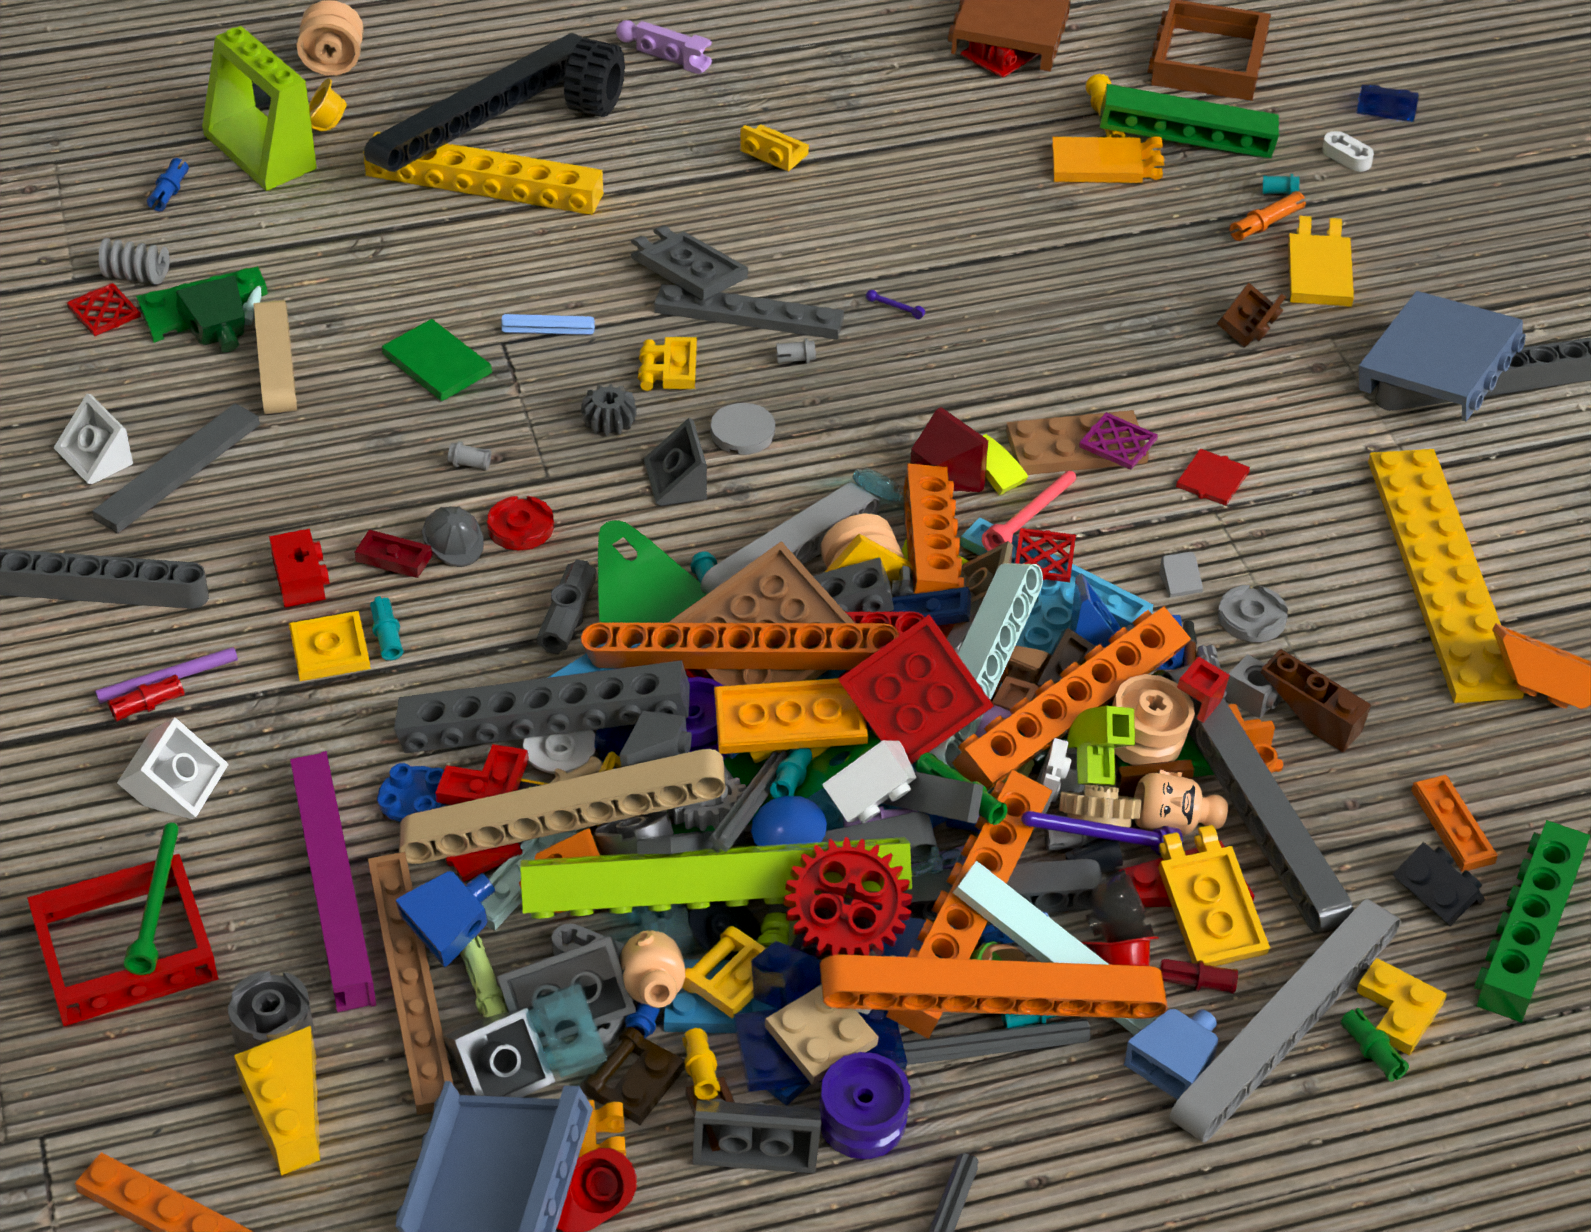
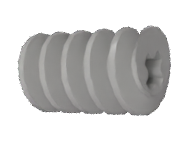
[99,237,170,285]

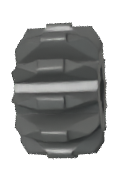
[581,383,637,436]

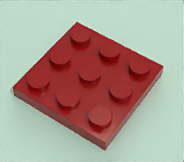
[838,614,994,764]

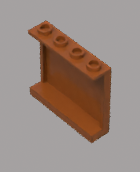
[948,0,1071,72]

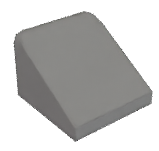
[1159,551,1203,597]

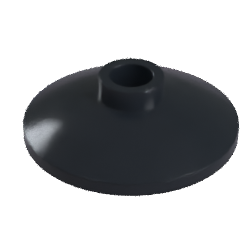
[688,901,761,960]

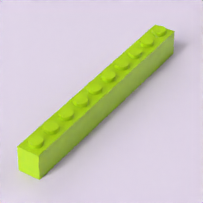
[520,837,912,919]

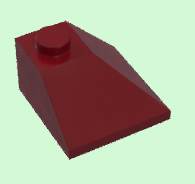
[910,407,988,492]

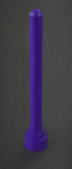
[1021,811,1183,856]

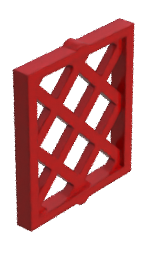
[67,283,141,337]
[1015,528,1076,583]

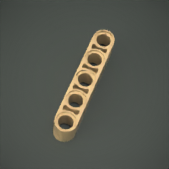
[254,300,297,414]

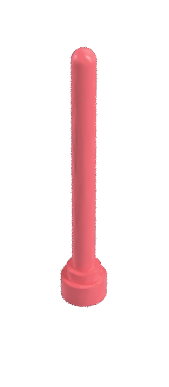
[982,471,1076,551]

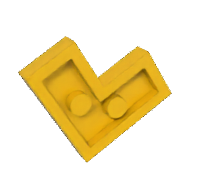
[1356,958,1447,1056]

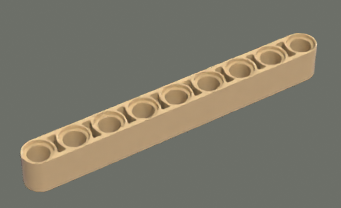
[399,749,725,864]

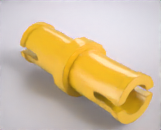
[682,1028,720,1100]

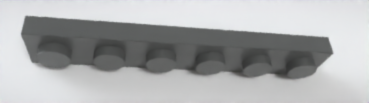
[654,284,844,340]

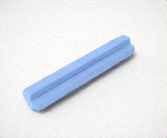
[501,314,595,335]

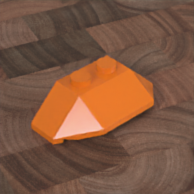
[1492,623,1591,709]

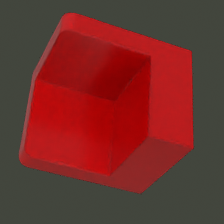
[1177,656,1230,723]

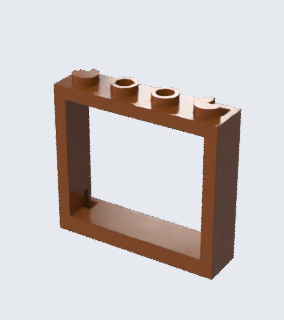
[1147,0,1271,101]

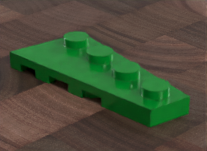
[136,266,268,343]

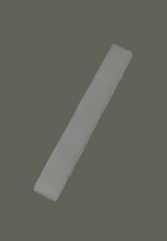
[1169,898,1401,1143]

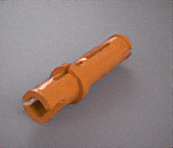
[1229,191,1306,241]

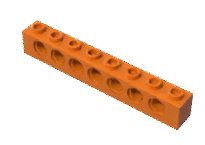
[952,606,1191,792]
[886,770,1053,1039]

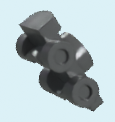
[890,566,914,597]

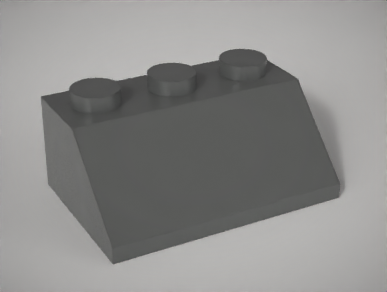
[497,936,637,1045]
[692,1099,821,1173]

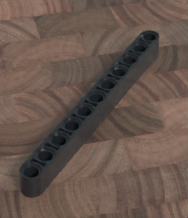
[364,33,584,172]

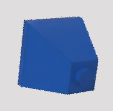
[1070,573,1121,649]

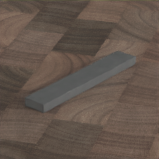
[92,403,260,533]

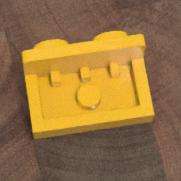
[740,124,809,172]

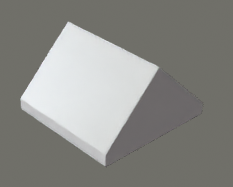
[54,394,133,484]

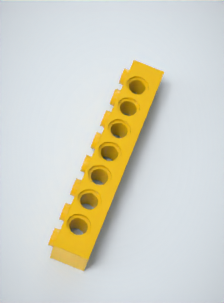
[363,131,603,215]

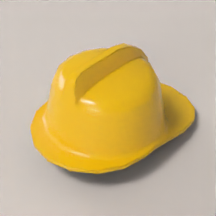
[309,78,347,132]

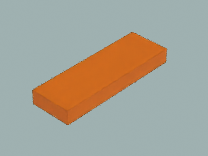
[1411,774,1498,872]

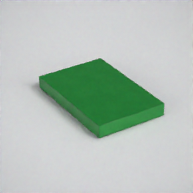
[382,319,492,401]

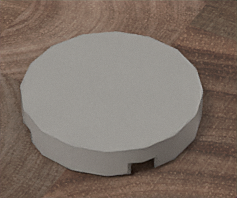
[711,403,776,455]
[1218,585,1288,642]

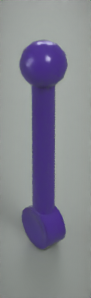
[865,289,925,319]

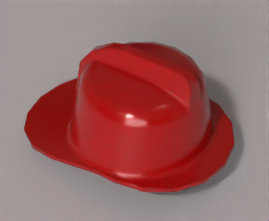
[1081,936,1159,966]
[557,1148,637,1232]

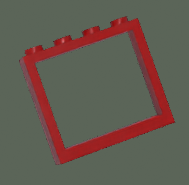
[27,853,219,1027]

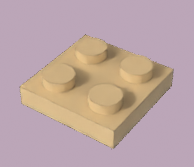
[765,985,878,1085]

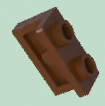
[1216,283,1286,347]

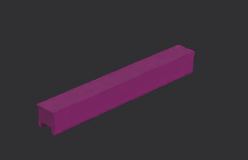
[290,751,377,1012]

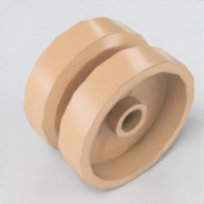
[297,1,364,75]
[821,513,905,568]
[1112,674,1195,765]

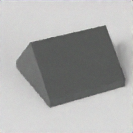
[644,418,707,506]

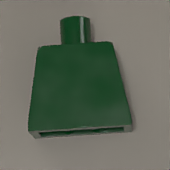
[176,275,245,352]

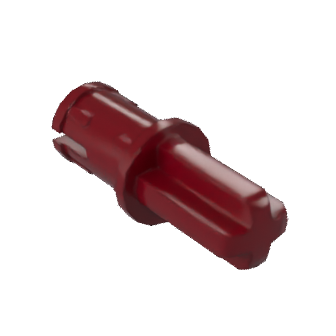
[1159,959,1238,994]

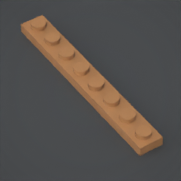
[368,852,453,1115]

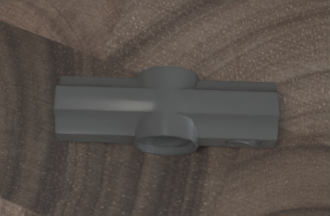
[537,559,597,654]

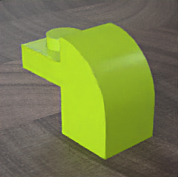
[1067,706,1135,786]

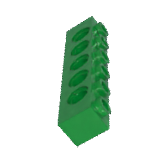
[1474,820,1591,1023]

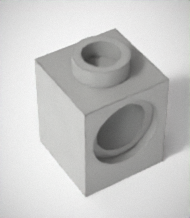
[1225,654,1282,718]

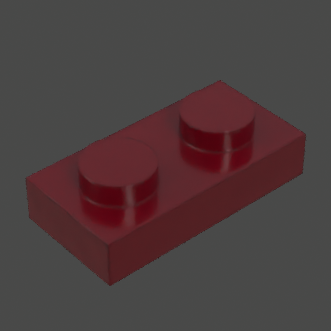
[354,529,433,578]

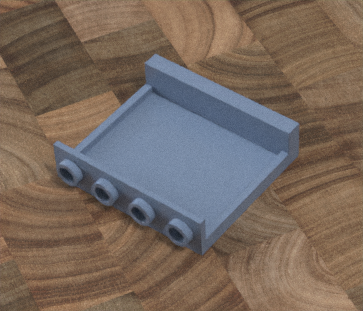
[1359,291,1526,421]
[395,1081,593,1232]

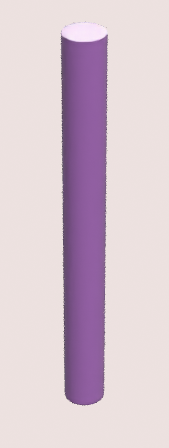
[95,647,238,704]

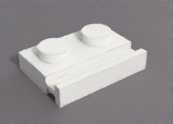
[1036,738,1071,814]

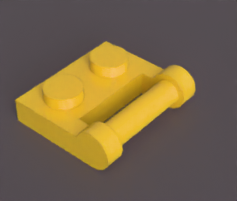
[682,926,783,1019]

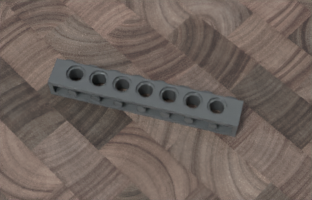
[394,660,690,753]

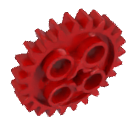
[784,837,912,957]

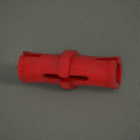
[108,674,185,722]

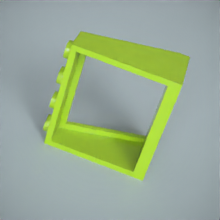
[202,26,317,191]

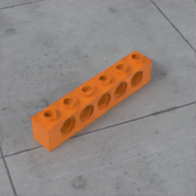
[903,463,964,594]

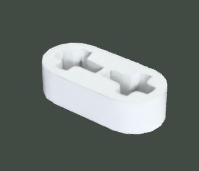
[1322,131,1374,172]

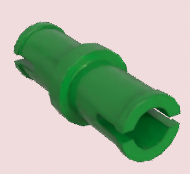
[1340,1008,1409,1082]

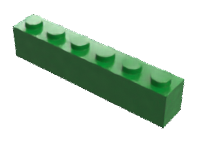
[1100,84,1279,159]

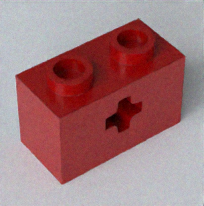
[269,528,330,608]

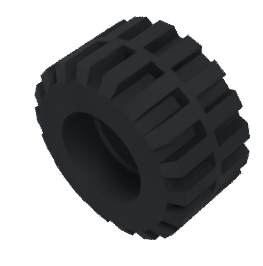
[564,38,625,117]

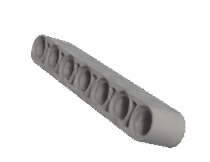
[701,482,880,595]

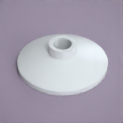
[523,730,597,774]

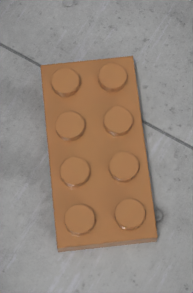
[1006,410,1149,475]

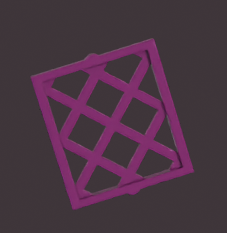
[1079,412,1158,470]

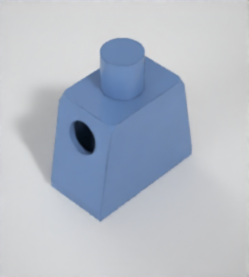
[1124,1009,1218,1100]

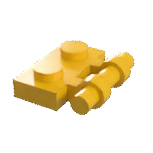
[638,337,697,391]

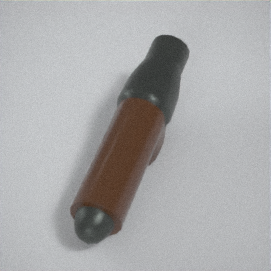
[1182,621,1197,667]

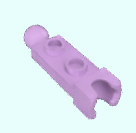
[616,20,712,74]

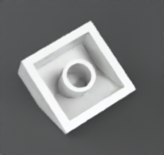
[117,717,229,819]
[822,740,917,824]

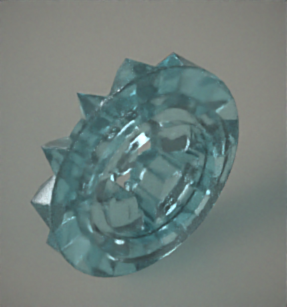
[852,467,903,502]

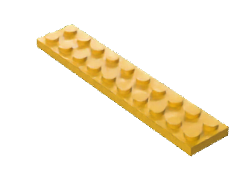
[1368,449,1524,703]

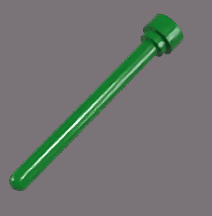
[124,822,179,975]

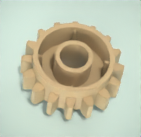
[1059,785,1142,827]

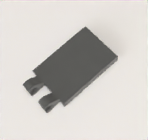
[631,225,748,300]

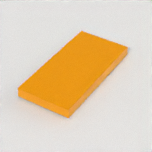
[714,678,868,754]

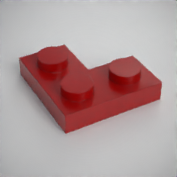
[435,744,529,805]

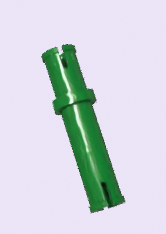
[916,752,1007,825]

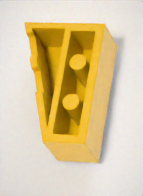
[234,1026,320,1176]

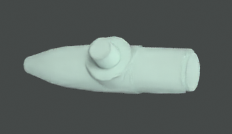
[243,286,261,326]

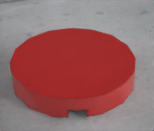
[487,496,554,551]

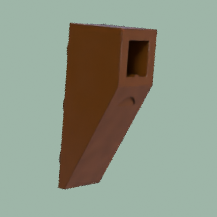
[1260,649,1371,752]

